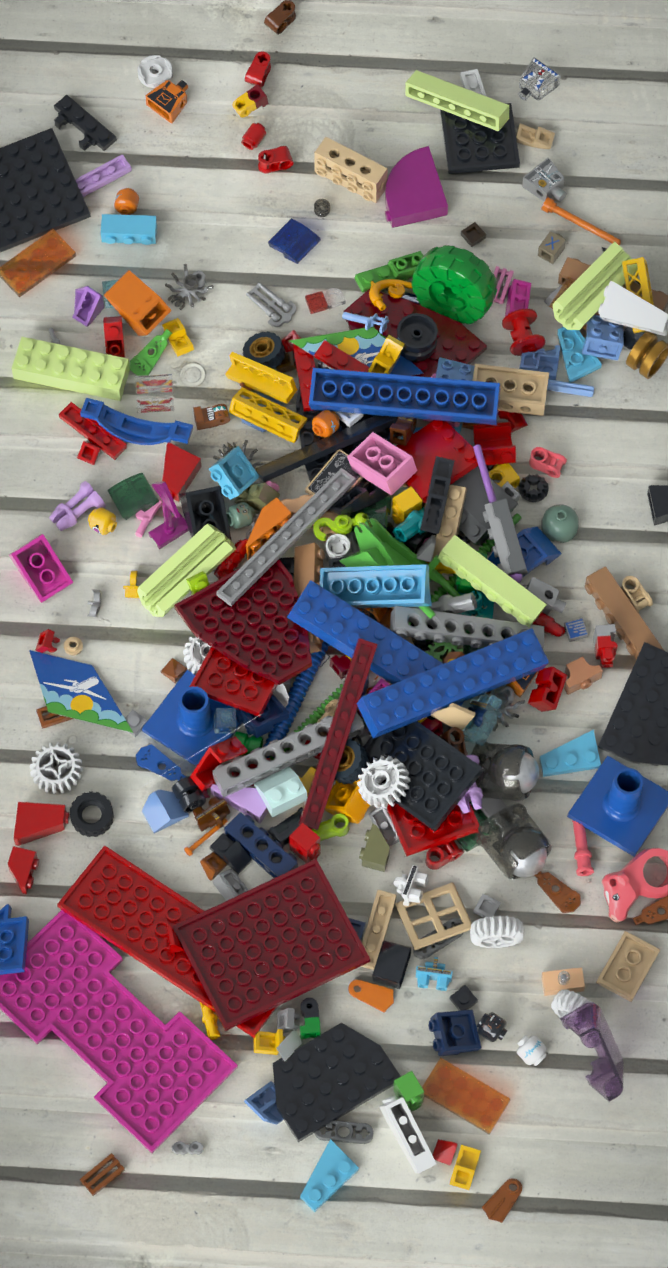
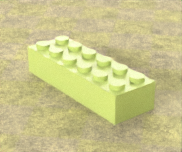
[12,337,130,401]

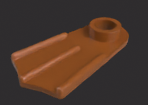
[482,1179,522,1223]

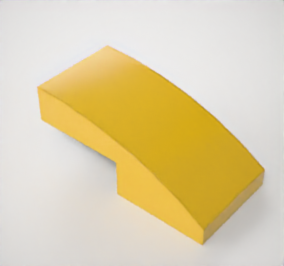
[162,318,194,357]
[449,1145,481,1190]

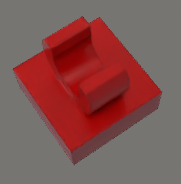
[35,629,60,653]

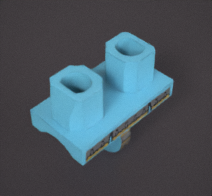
[416,957,453,991]

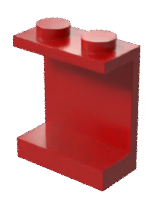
[473,422,516,465]
[190,736,248,791]

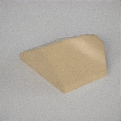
[431,703,475,731]

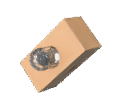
[541,967,585,996]

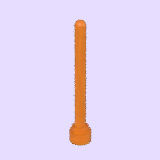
[541,197,621,245]

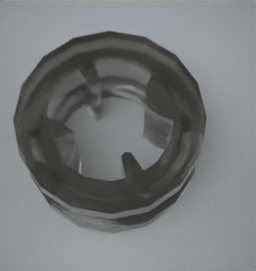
[314,199,330,217]

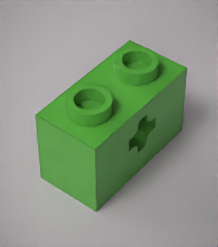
[394,1071,424,1111]

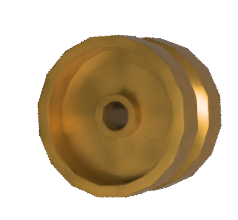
[626,332,668,379]

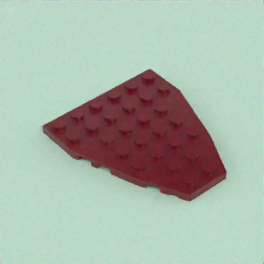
[343,289,487,377]
[174,559,312,685]

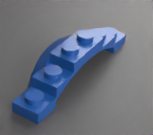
[80,398,193,445]

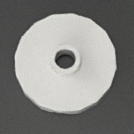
[137,55,173,88]

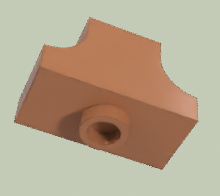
[564,657,603,695]

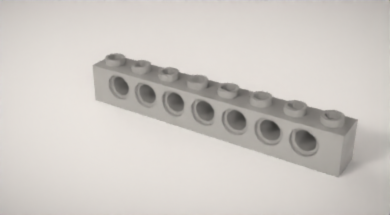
[390,606,544,649]
[213,711,364,798]

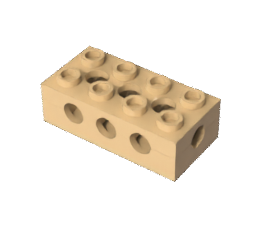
[314,137,388,203]
[473,364,549,416]

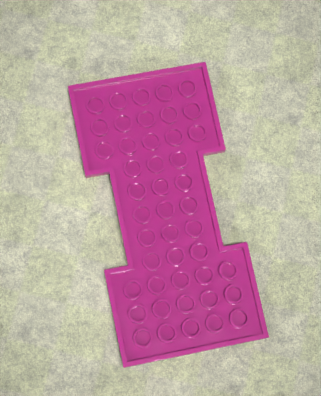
[0,910,238,1154]

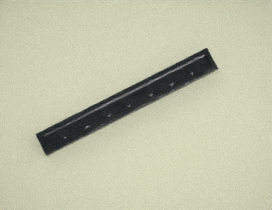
[256,415,398,482]

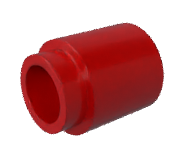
[241,123,266,150]

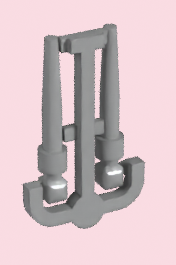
[246,282,296,328]

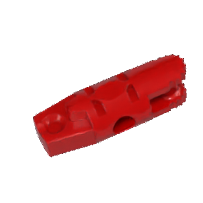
[214,539,248,579]
[532,612,566,637]

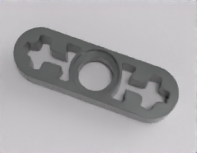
[413,918,464,959]
[314,1121,373,1144]

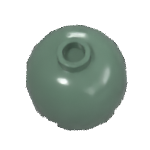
[541,504,579,543]

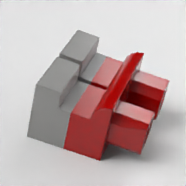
[593,624,618,668]

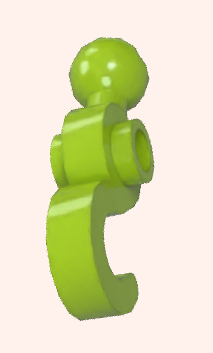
[313,513,369,541]

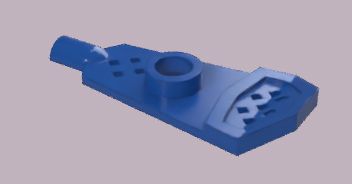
[136,744,187,781]

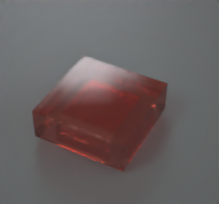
[305,291,328,314]

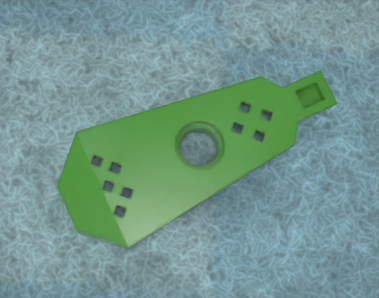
[130,329,172,376]

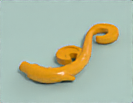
[369,279,412,311]

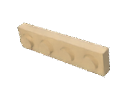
[432,485,467,558]
[361,890,397,970]

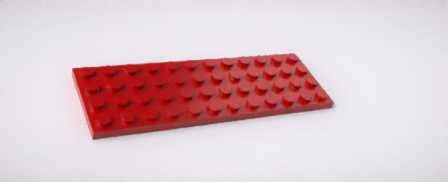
[57,845,278,1038]

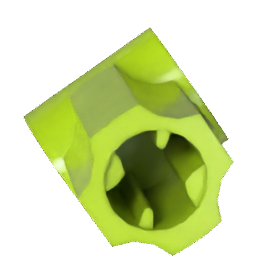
[311,814,349,841]

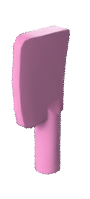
[135,495,163,537]

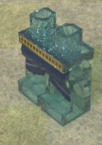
[463,693,503,746]

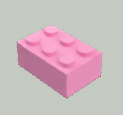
[347,432,417,495]

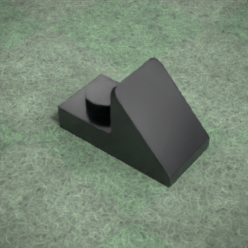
[210,833,252,874]

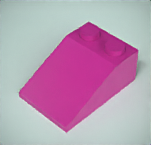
[9,534,73,603]

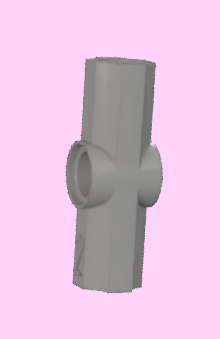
[417,592,477,614]

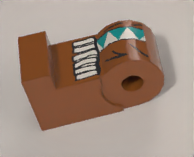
[193,404,230,431]

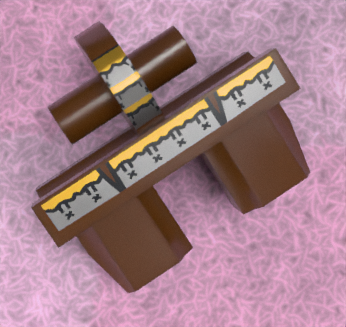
[193,796,231,832]

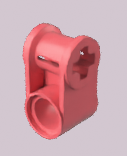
[529,447,567,478]

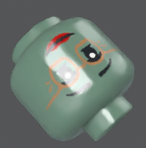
[226,502,255,529]

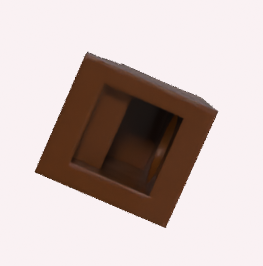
[390,417,417,446]

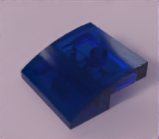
[268,218,321,264]

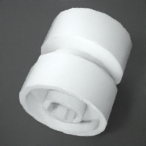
[326,534,350,563]

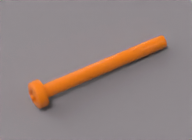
[184,818,228,856]

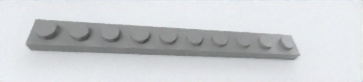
[217,468,356,606]

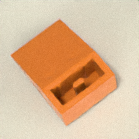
[104,270,172,336]
[246,497,292,561]

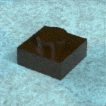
[461,222,486,247]
[276,351,296,373]

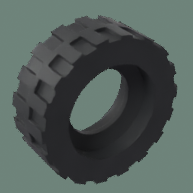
[70,791,114,837]

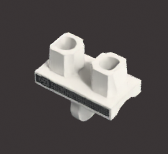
[393,865,429,906]

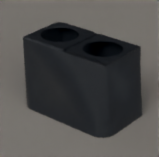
[372,940,411,989]

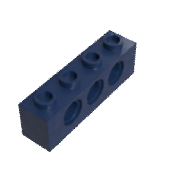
[224,812,298,878]

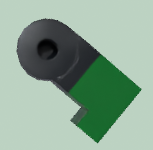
[300,998,321,1039]

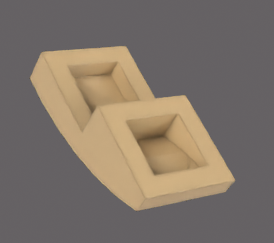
[516,123,555,149]

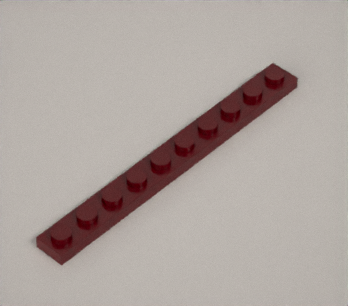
[298,638,378,831]

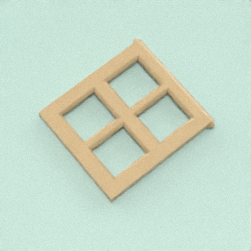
[395,882,472,950]

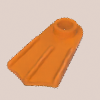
[348,980,394,1013]

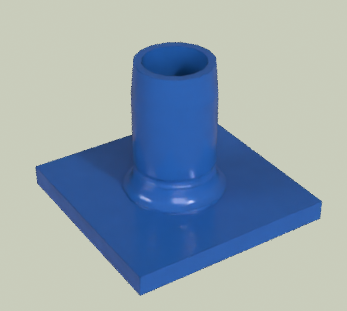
[142,670,243,767]
[567,756,668,857]

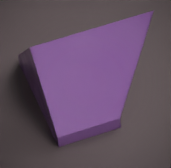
[72,286,104,327]

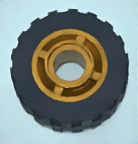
[243,331,286,369]
[334,739,369,784]

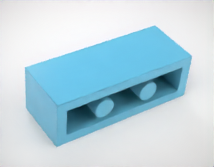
[101,214,157,245]

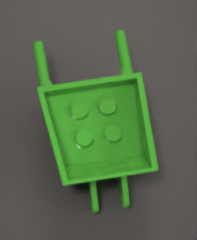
[339,518,460,619]

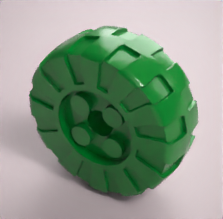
[411,245,497,325]

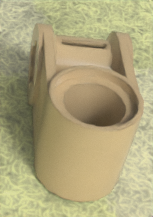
[621,576,653,613]

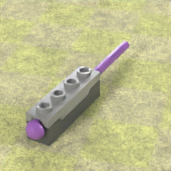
[473,445,528,583]

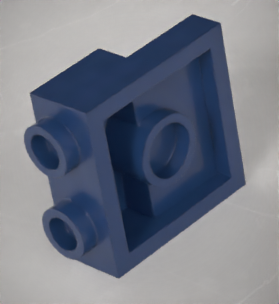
[235,694,289,738]
[428,1010,482,1056]

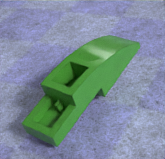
[354,251,424,293]

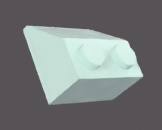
[254,766,307,817]

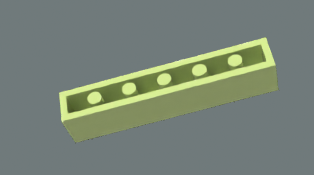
[405,70,509,131]
[438,535,546,627]

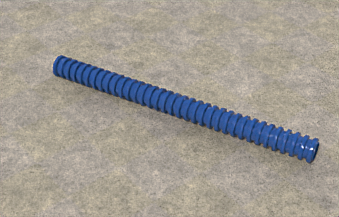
[263,641,330,758]

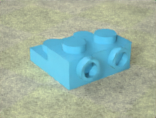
[209,446,260,500]

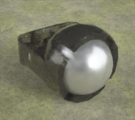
[471,741,539,801]
[475,803,552,879]

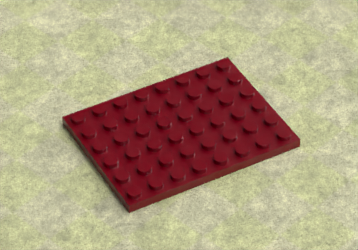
[173,859,370,1031]

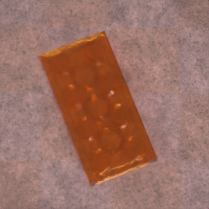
[0,229,76,298]
[422,1057,511,1135]

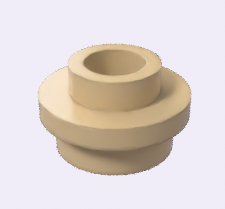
[64,637,83,656]

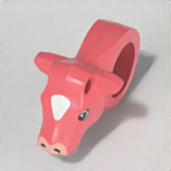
[602,848,668,923]

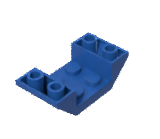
[487,527,562,578]

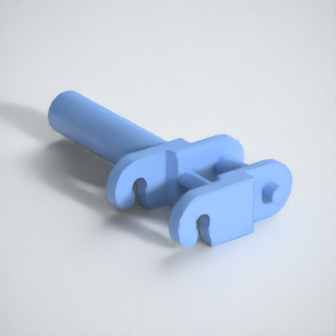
[342,312,389,334]

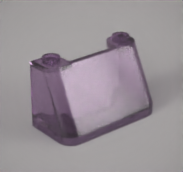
[560,1002,624,1102]

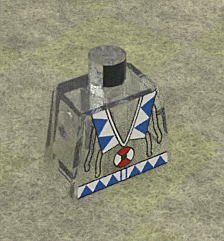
[518,57,561,101]

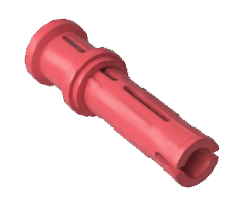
[572,820,594,876]

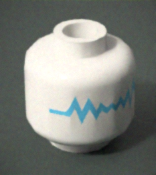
[517,1035,547,1066]

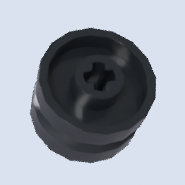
[396,313,438,362]

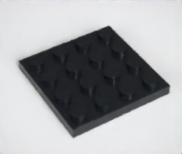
[440,103,520,174]

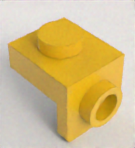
[254,1029,285,1055]

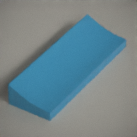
[320,564,432,608]

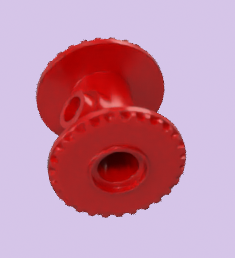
[502,308,546,356]

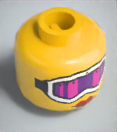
[88,507,117,535]

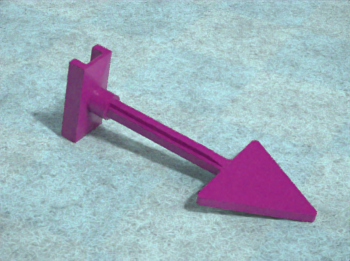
[148,482,189,550]

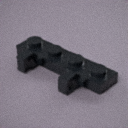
[54,95,117,151]

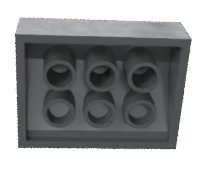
[451,466,518,546]

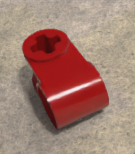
[245,51,271,88]
[258,146,294,174]
[425,840,464,870]

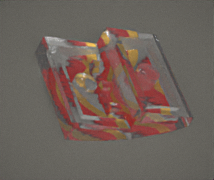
[135,374,174,413]

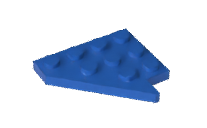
[0,904,29,975]

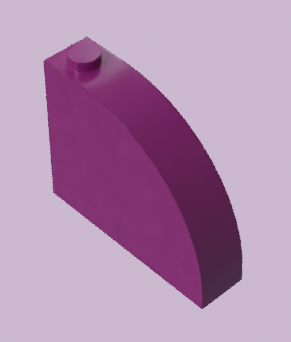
[385,146,448,228]

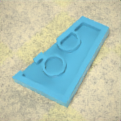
[557,327,602,383]
[540,730,601,777]
[300,1139,359,1212]

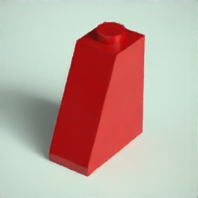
[162,442,202,502]
[14,802,69,846]

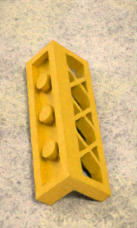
[622,257,654,334]
[225,352,297,404]
[229,387,308,443]

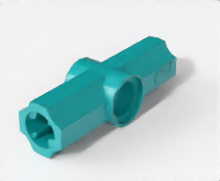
[393,507,425,542]

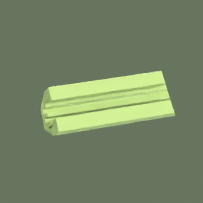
[552,242,638,330]
[137,524,236,617]

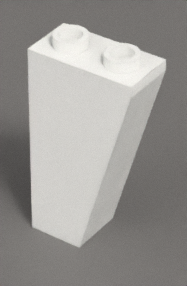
[599,281,668,336]
[379,1095,437,1174]

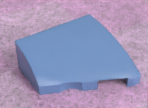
[519,345,561,380]

